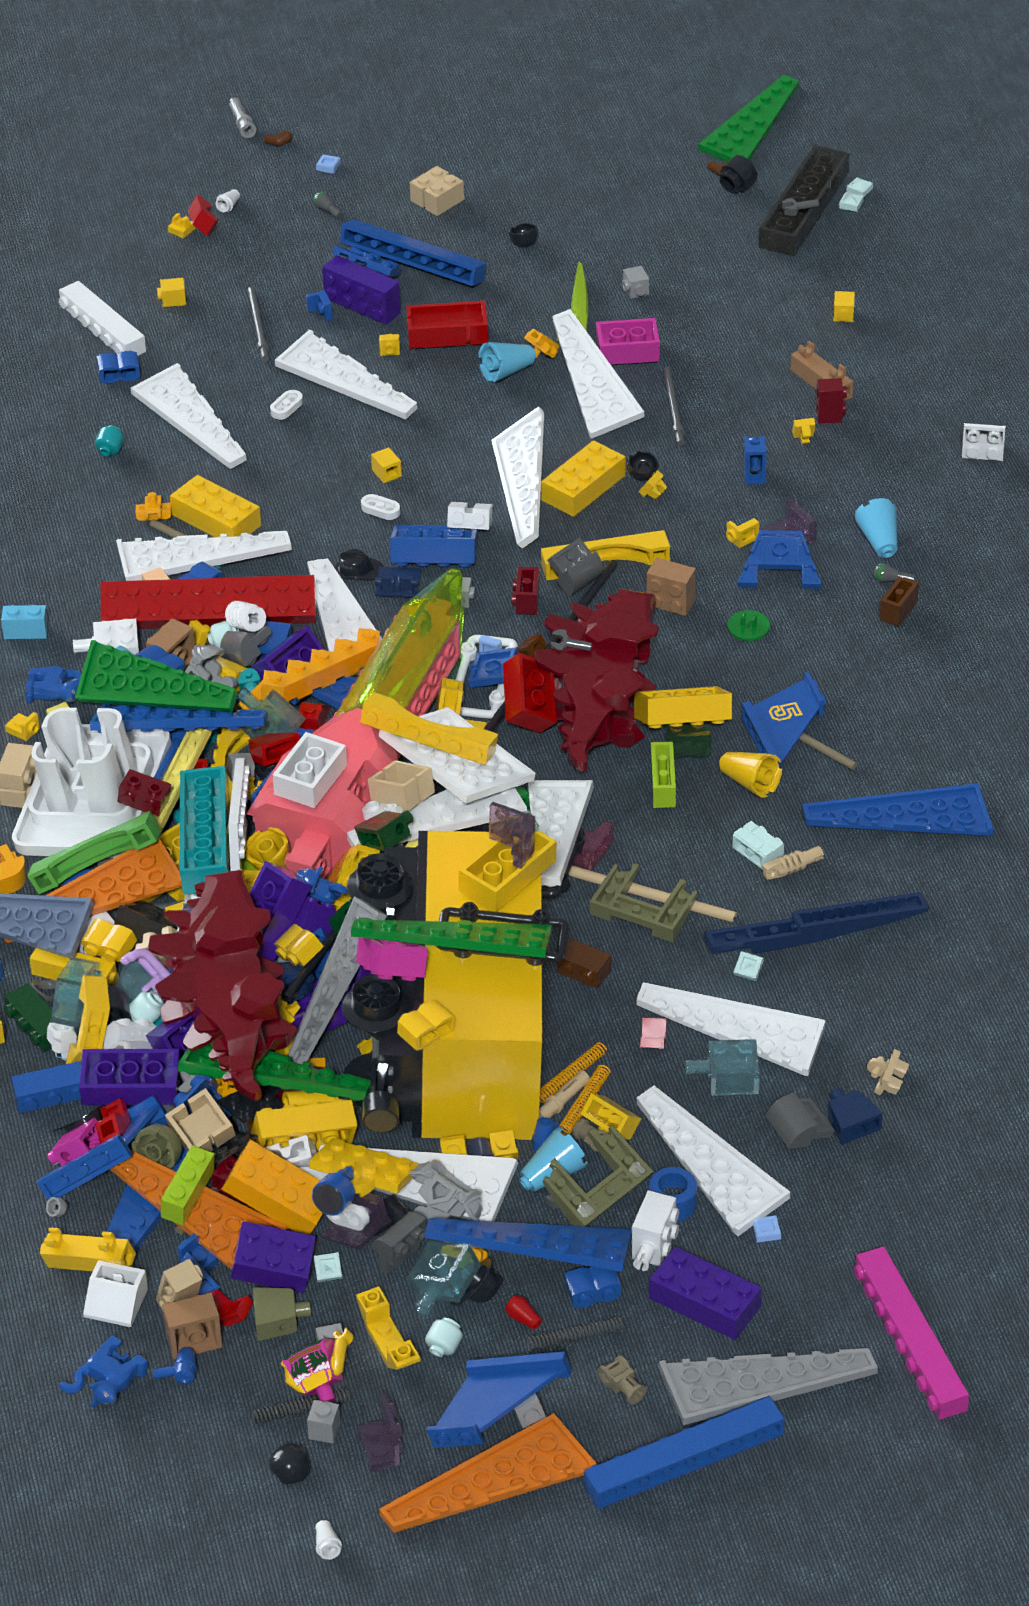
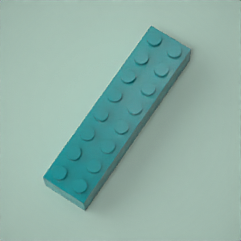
[179,766,229,894]

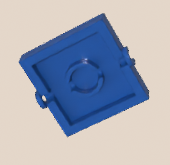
[467,647,519,688]

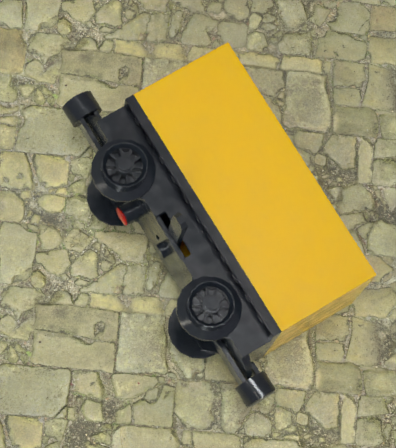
[342,831,542,1140]

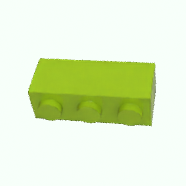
[651,742,676,808]
[161,1145,214,1225]

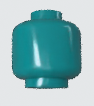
[95,425,124,456]

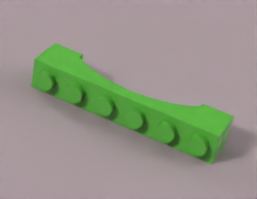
[28,811,161,894]

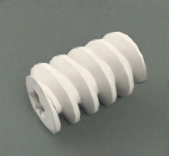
[225,601,266,632]

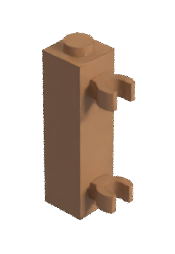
[791,341,853,402]

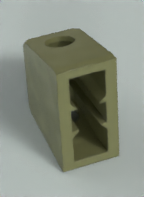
[253,1287,311,1341]

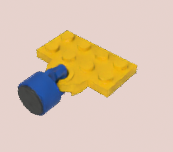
[309,1139,419,1216]

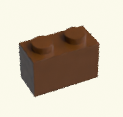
[880,576,919,626]
[557,939,611,989]

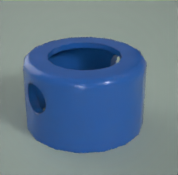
[648,1167,697,1221]

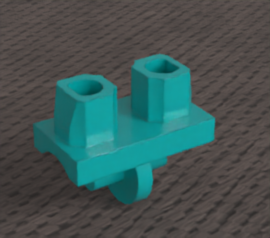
[237,668,261,699]

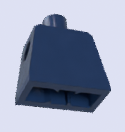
[828,1088,883,1145]

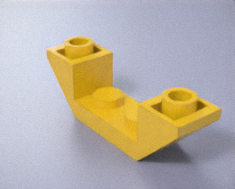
[332,844,380,910]
[66,975,110,1064]
[356,1286,420,1370]

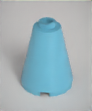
[479,342,536,382]
[855,498,898,558]
[519,1127,588,1192]

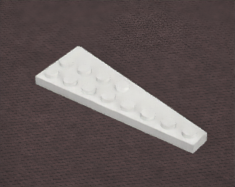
[528,780,594,887]

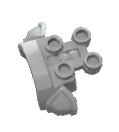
[185,644,237,688]
[409,1159,483,1223]

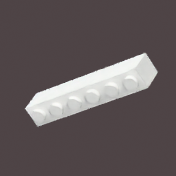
[59,281,146,356]

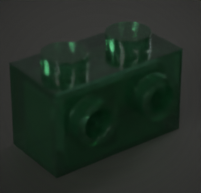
[665,725,711,759]

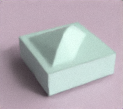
[847,177,873,197]
[839,192,863,212]
[734,951,764,981]
[314,1253,342,1282]

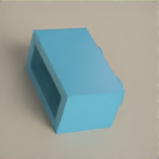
[1,605,48,639]

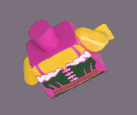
[281,1328,353,1402]

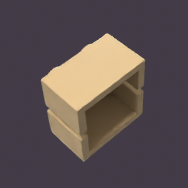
[410,166,464,216]
[0,743,37,808]
[368,760,435,812]
[165,1088,236,1152]

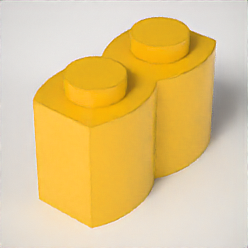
[81,919,137,962]
[274,924,324,967]
[397,1000,455,1050]

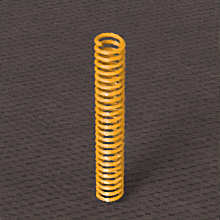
[540,1042,607,1103]
[559,1065,611,1136]

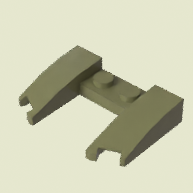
[589,864,697,943]
[543,1126,653,1227]

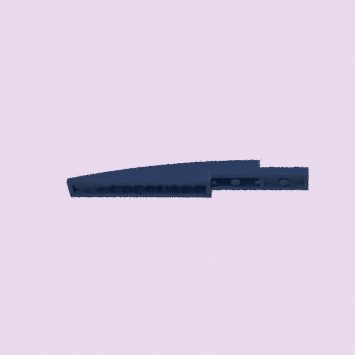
[704,892,929,954]

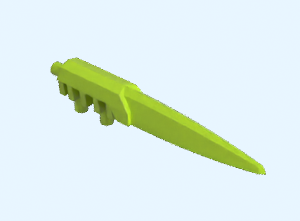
[556,262,588,341]

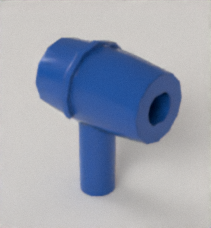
[532,1117,559,1152]
[153,1348,197,1385]

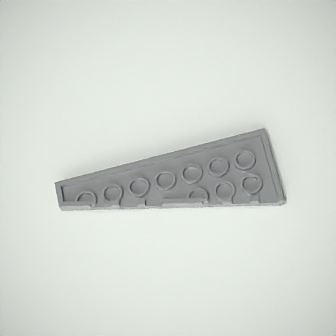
[287,896,387,1064]
[659,1348,878,1425]

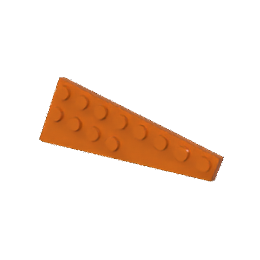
[4,837,182,943]
[110,1150,288,1284]
[379,1413,597,1533]

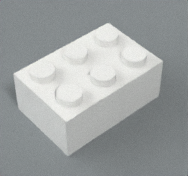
[273,732,347,808]

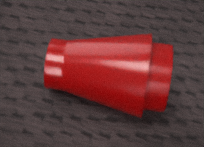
[505,1295,543,1331]

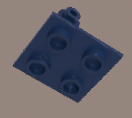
[375,567,421,598]

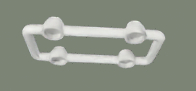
[456,635,518,719]

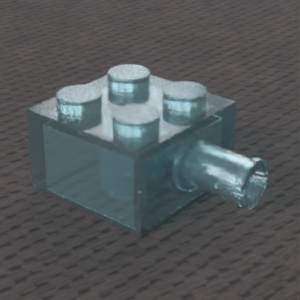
[237,687,306,738]
[685,1039,760,1096]
[407,1240,481,1316]

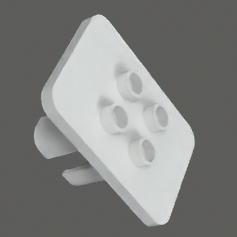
[12,708,172,858]

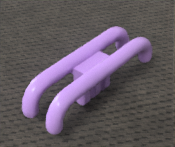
[121,948,171,1001]

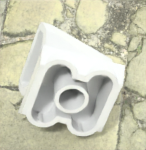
[102,1018,157,1049]

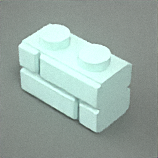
[732,821,784,870]

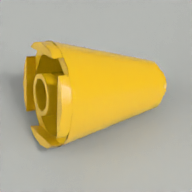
[719,752,782,798]
[245,827,291,870]

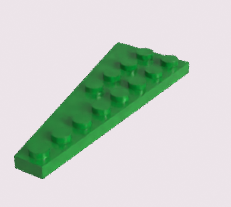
[698,75,799,162]
[75,640,238,712]
[351,917,553,958]
[178,1040,371,1101]

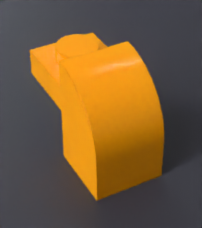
[0,844,27,894]

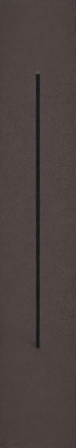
[281,560,618,1002]

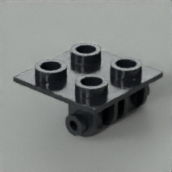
[217,1086,284,1124]
[211,1132,258,1171]

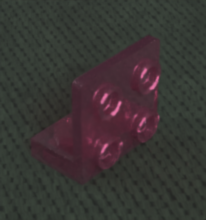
[573,821,613,871]

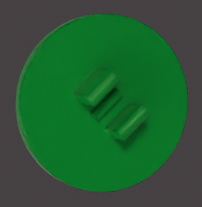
[727,610,770,641]

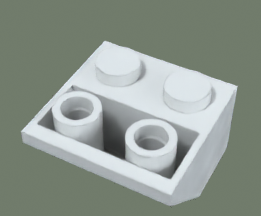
[962,423,1006,461]
[83,1260,148,1327]

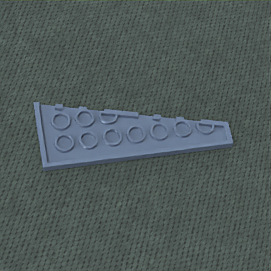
[0,893,94,959]

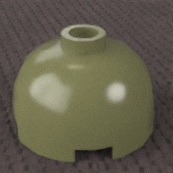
[132,1124,182,1169]

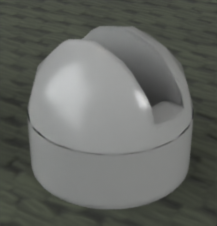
[46,1197,68,1217]

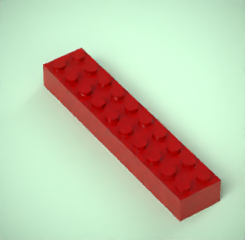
[101,575,316,629]

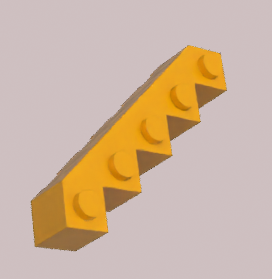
[260,628,380,707]

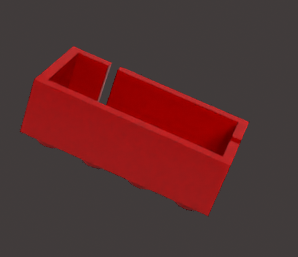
[406,301,488,349]

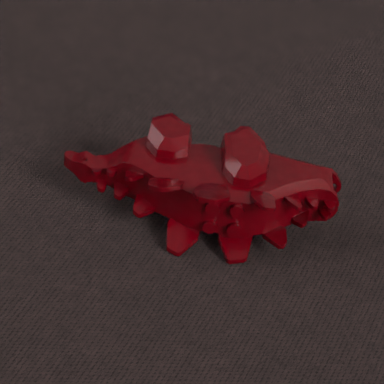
[535,589,659,771]
[148,869,298,1101]

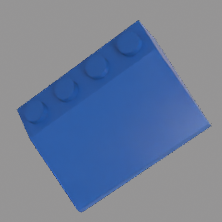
[390,525,478,567]

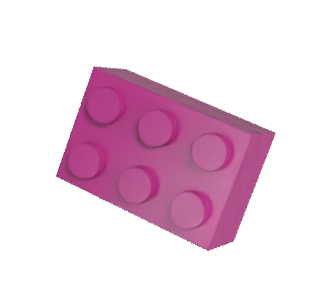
[596,318,660,365]
[356,937,428,981]

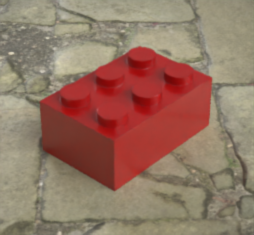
[503,653,557,733]

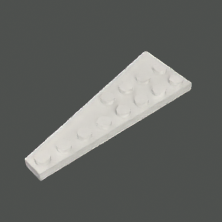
[553,309,644,439]
[275,330,417,420]
[131,363,246,469]
[492,406,544,548]
[116,531,292,581]
[307,559,382,676]
[228,758,250,871]
[347,787,527,847]
[637,982,826,1076]
[637,1086,790,1236]
[319,1145,518,1222]

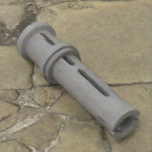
[229,98,256,138]

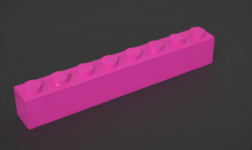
[853,1246,969,1420]

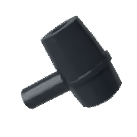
[371,1195,409,1236]

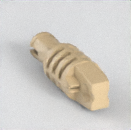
[762,846,824,880]

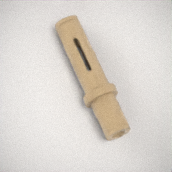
[539,1070,590,1118]

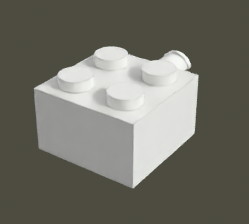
[73,619,139,655]
[632,1191,679,1271]

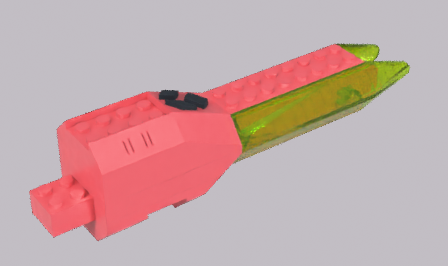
[246,568,464,879]

